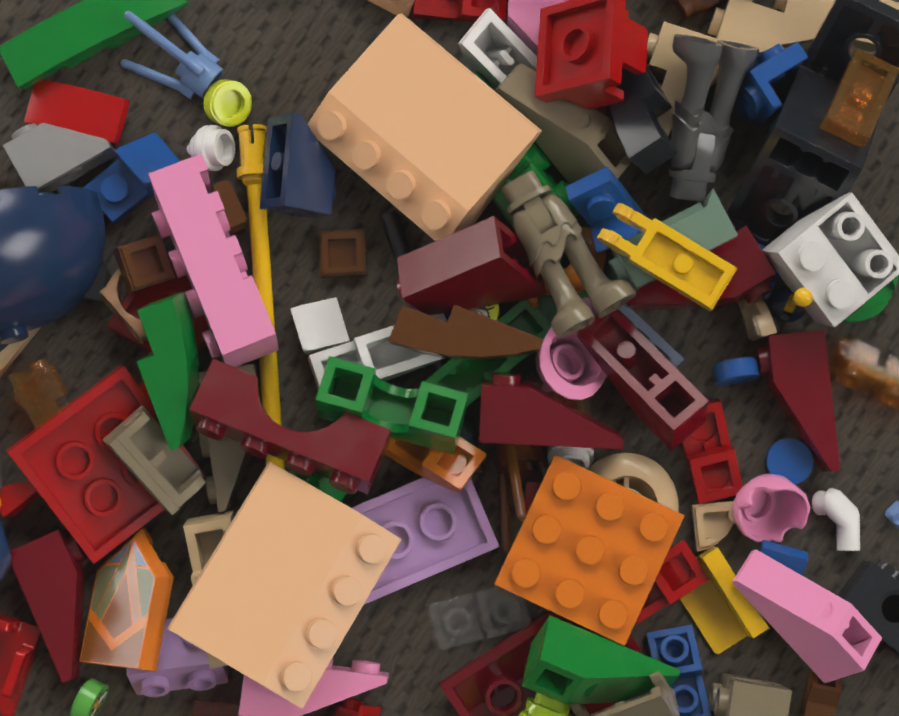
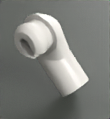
[812,488,860,551]

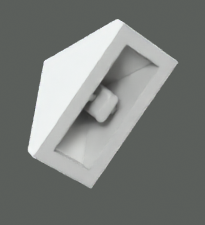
[458,8,537,90]

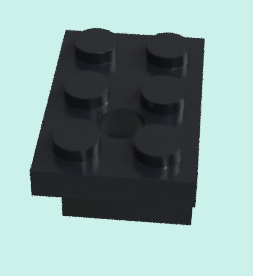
[726,0,899,247]

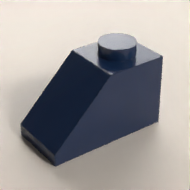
[260,113,336,218]

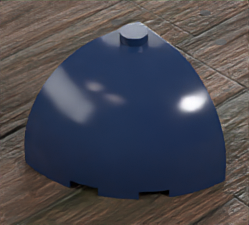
[0,186,105,344]

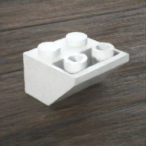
[762,192,899,327]

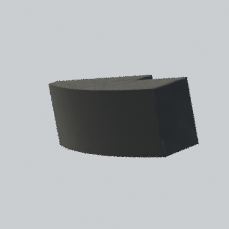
[609,64,677,174]

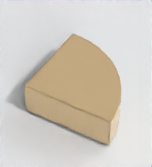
[738,298,777,342]
[691,501,735,551]

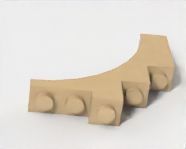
[635,0,899,165]

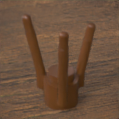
[495,443,549,554]

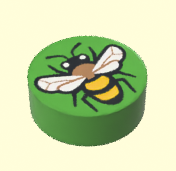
[70,678,109,716]

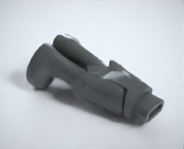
[668,34,760,201]

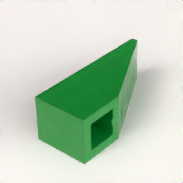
[522,616,680,704]

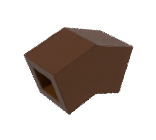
[799,669,842,716]

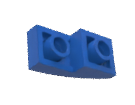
[646,624,711,716]

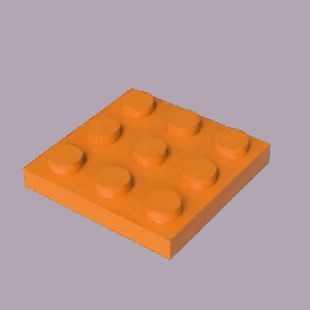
[494,455,685,646]

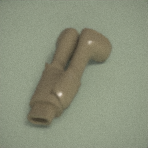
[501,170,636,339]

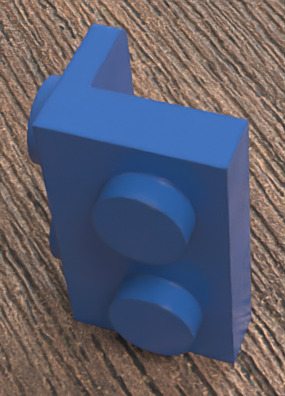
[735,41,808,128]

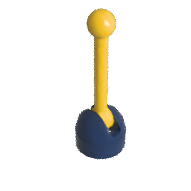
[769,286,813,323]

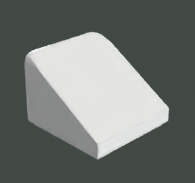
[290,297,350,355]

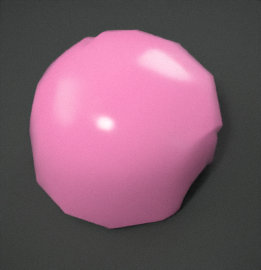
[732,473,811,542]

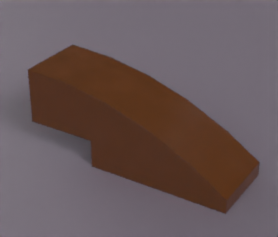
[388,305,544,360]

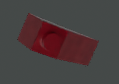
[627,225,776,311]
[577,309,709,451]
[755,330,841,472]
[479,372,624,449]
[10,529,87,683]

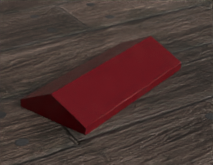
[438,611,644,716]

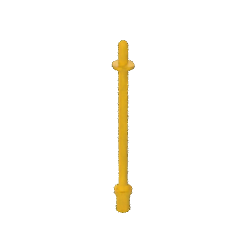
[236,124,285,470]

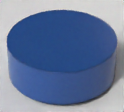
[711,357,760,386]
[764,438,813,484]

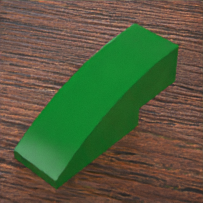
[136,292,199,451]

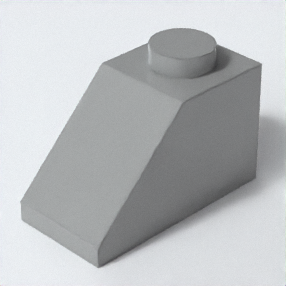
[3,123,117,193]

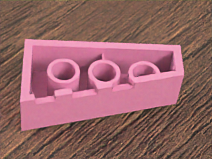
[148,153,279,367]

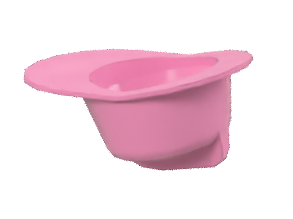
[535,298,607,400]

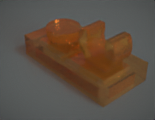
[819,48,899,149]

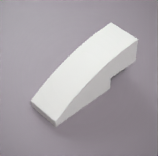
[308,313,447,390]

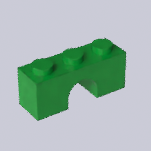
[315,356,468,455]

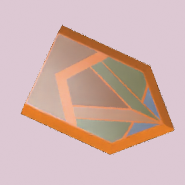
[79,527,174,672]

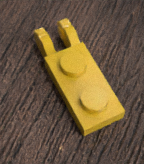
[597,203,737,311]

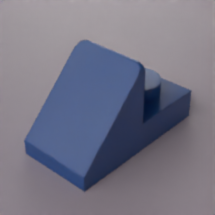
[83,132,180,225]
[566,166,647,253]

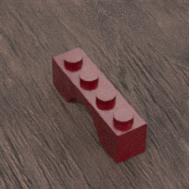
[189,359,391,494]

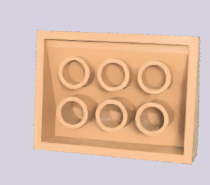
[307,13,542,241]
[167,462,402,709]

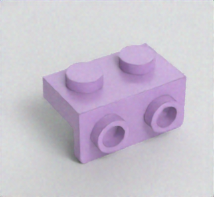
[127,618,228,697]

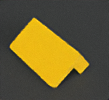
[680,547,769,654]

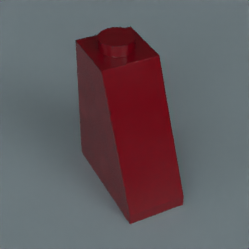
[396,216,546,315]

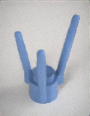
[120,11,224,100]

